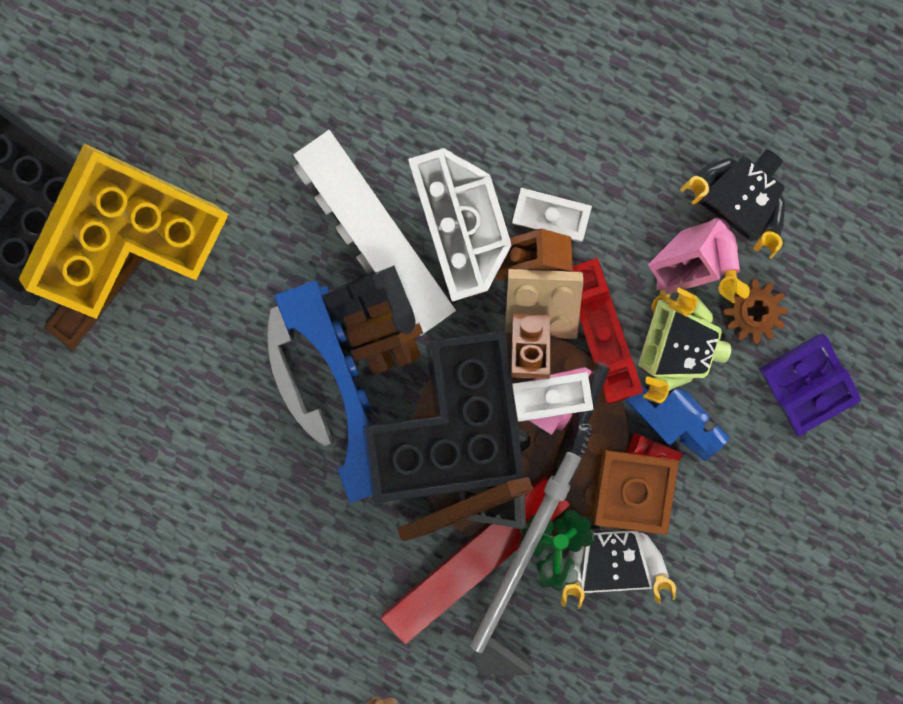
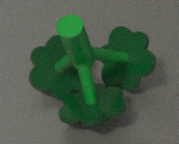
[519,509,595,591]

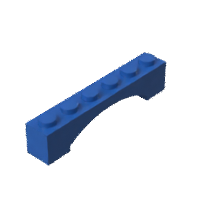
[274,280,377,503]

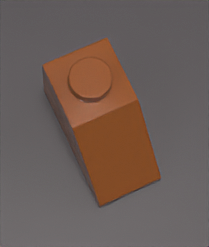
[493,228,573,281]

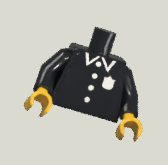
[680,149,786,259]

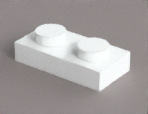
[512,188,592,242]
[512,372,593,422]

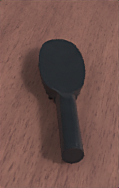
[552,362,610,484]

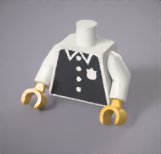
[560,526,676,609]

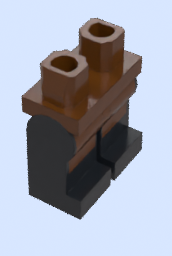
[322,265,423,375]

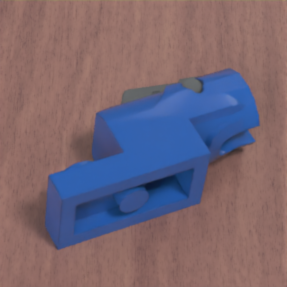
[625,384,730,461]

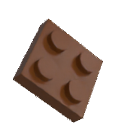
[592,450,679,535]

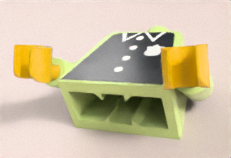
[638,287,731,404]

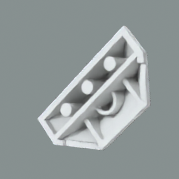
[408,148,512,302]

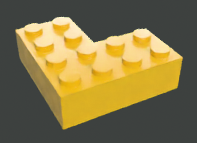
[19,143,229,319]

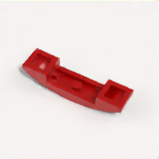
[573,258,644,405]

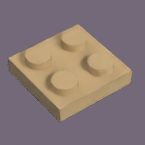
[504,269,583,339]

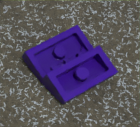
[759,333,862,436]

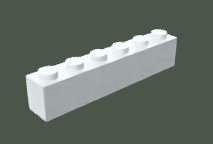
[293,130,456,336]

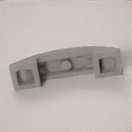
[267,306,334,446]

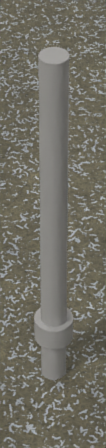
[470,452,581,653]

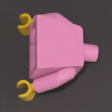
[648,218,750,313]

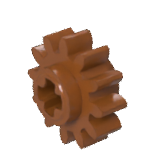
[721,279,789,344]

